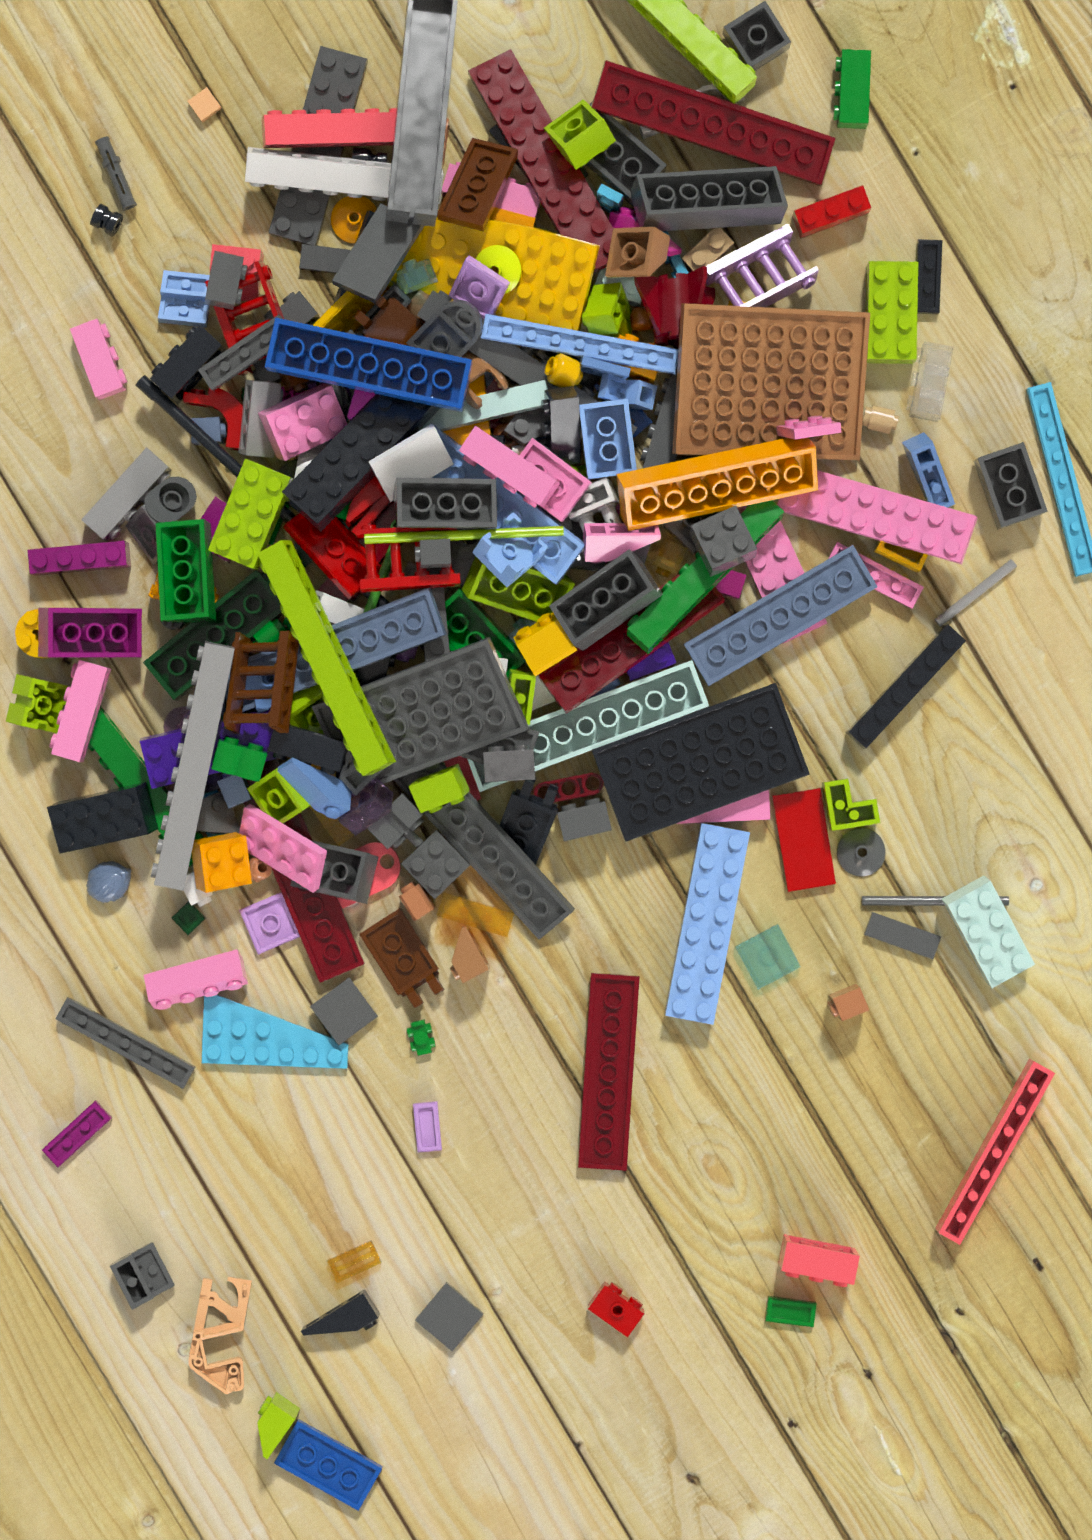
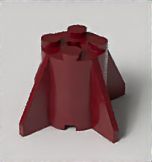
[634,266,716,349]

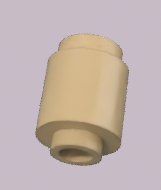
[862,405,899,434]

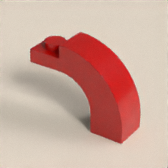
[183,388,243,451]

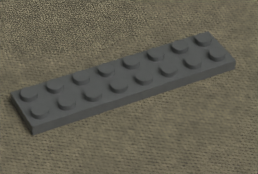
[269,46,368,246]

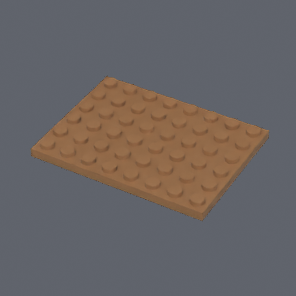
[672,303,870,460]

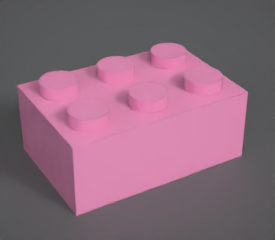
[258,383,347,461]

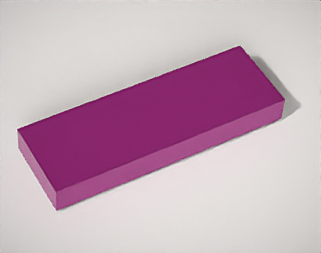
[42,1100,112,1168]

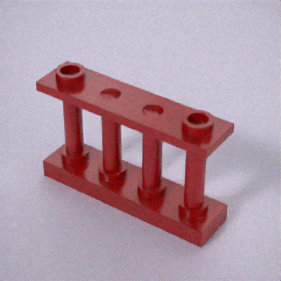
[205,261,284,376]
[357,525,460,592]

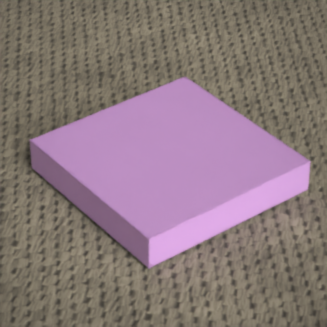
[449,255,510,319]
[239,892,300,954]

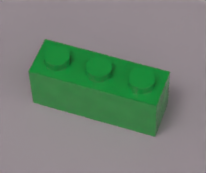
[833,49,871,129]

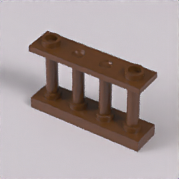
[223,631,299,734]

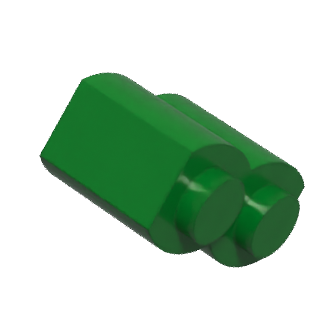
[211,736,267,782]

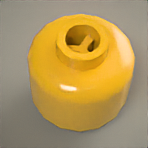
[544,354,583,388]

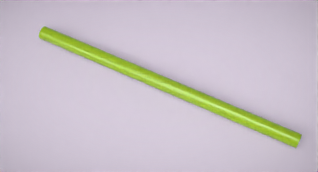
[364,526,564,544]

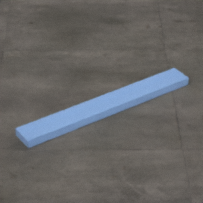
[481,314,679,375]

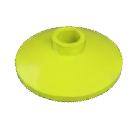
[476,245,522,294]

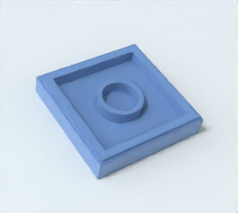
[577,356,631,380]

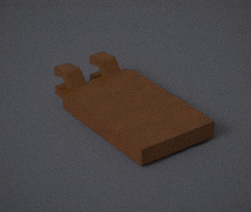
[352,296,424,346]
[359,908,445,1008]

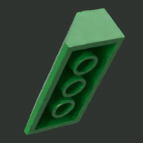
[156,519,216,622]
[445,588,526,678]

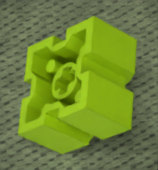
[5,674,71,733]

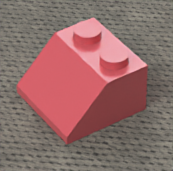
[210,244,264,302]

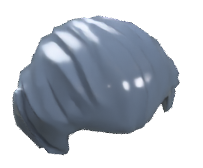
[86,861,131,903]

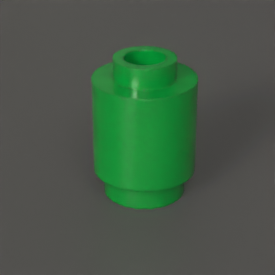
[253,618,289,643]

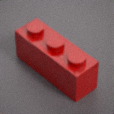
[792,185,871,239]

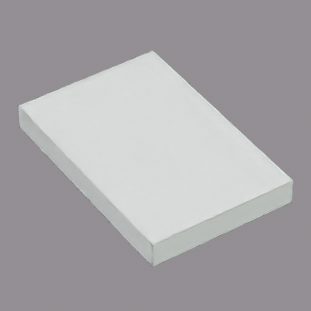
[368,424,454,502]

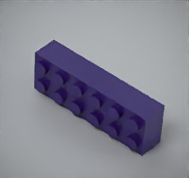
[140,708,277,789]

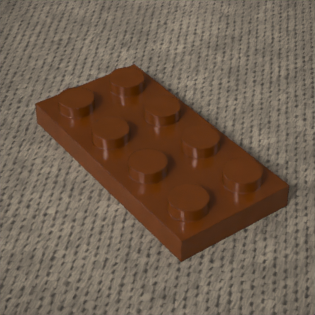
[437,138,518,232]

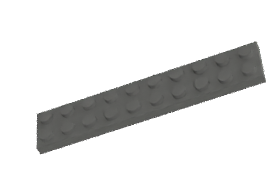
[394,762,575,940]

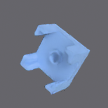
[472,512,548,587]

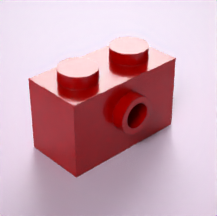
[588,1281,645,1338]

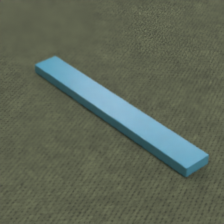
[1026,382,1092,577]

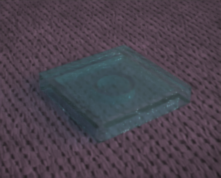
[735,924,801,990]

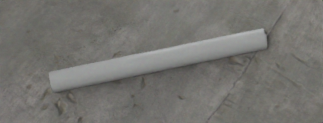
[934,559,1017,627]

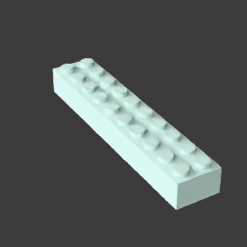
[467,660,709,792]

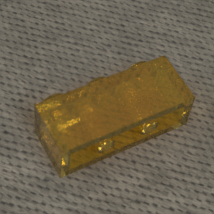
[437,891,514,937]

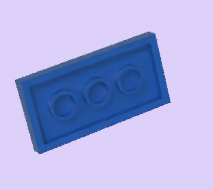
[274,1419,383,1511]

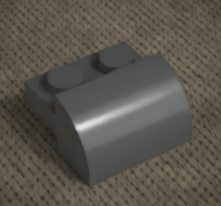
[110,1242,175,1310]

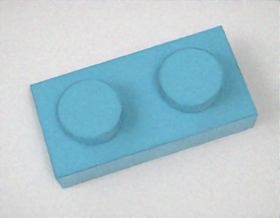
[597,183,623,213]

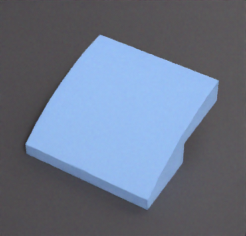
[158,270,210,328]

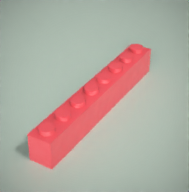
[935,1058,1055,1245]

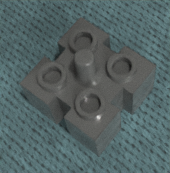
[367,793,424,849]

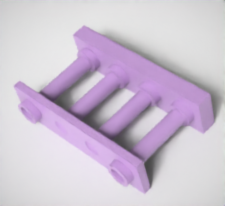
[706,224,819,307]

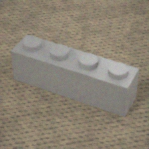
[81,447,172,541]

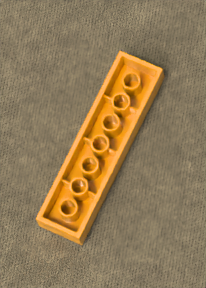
[616,437,818,531]

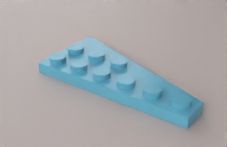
[202,995,349,1069]

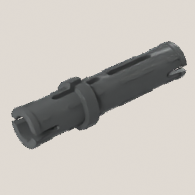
[95,136,137,211]

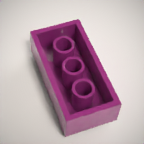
[38,608,142,657]

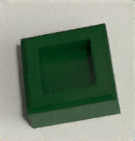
[172,901,206,935]

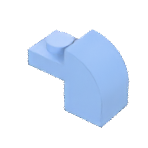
[598,373,657,410]

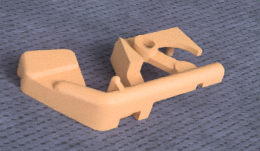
[189,1277,252,1394]

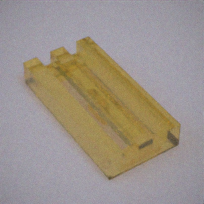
[327,1240,382,1283]

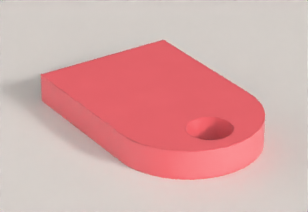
[337,842,401,909]

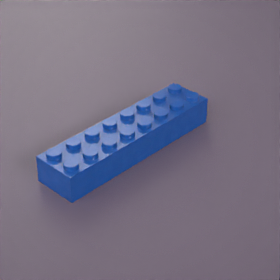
[265,318,473,412]

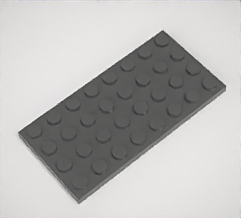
[312,637,529,795]

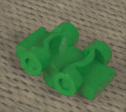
[407,1019,436,1056]

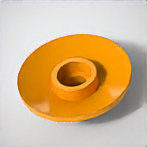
[331,196,377,244]

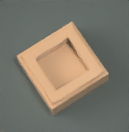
[187,87,222,123]

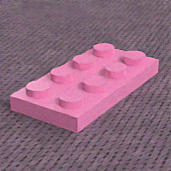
[239,804,327,893]

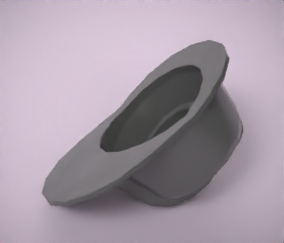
[145,476,197,522]

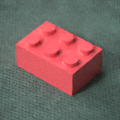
[778,1234,860,1287]

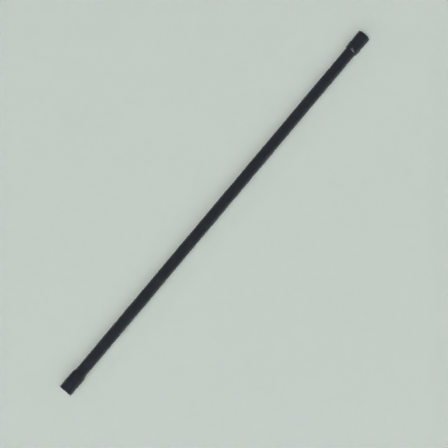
[135,375,424,650]

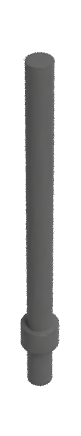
[862,896,1009,906]

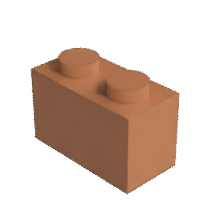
[827,984,869,1021]

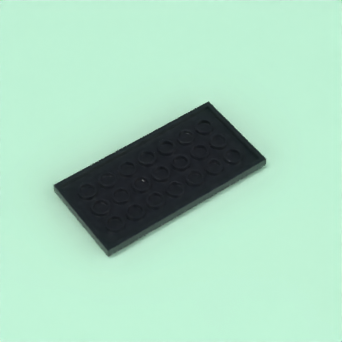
[592,683,810,842]

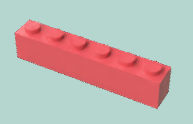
[262,108,397,148]

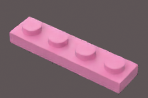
[828,542,924,609]

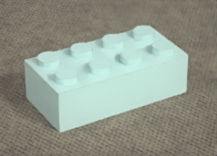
[942,875,1035,988]

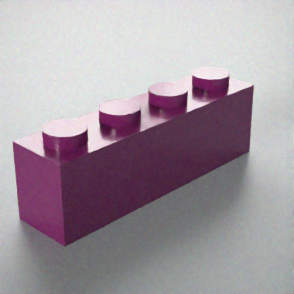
[27,541,131,576]

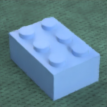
[579,399,637,479]

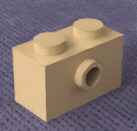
[682,228,734,273]

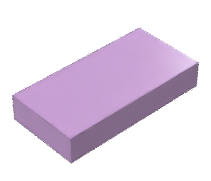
[413,1101,442,1153]

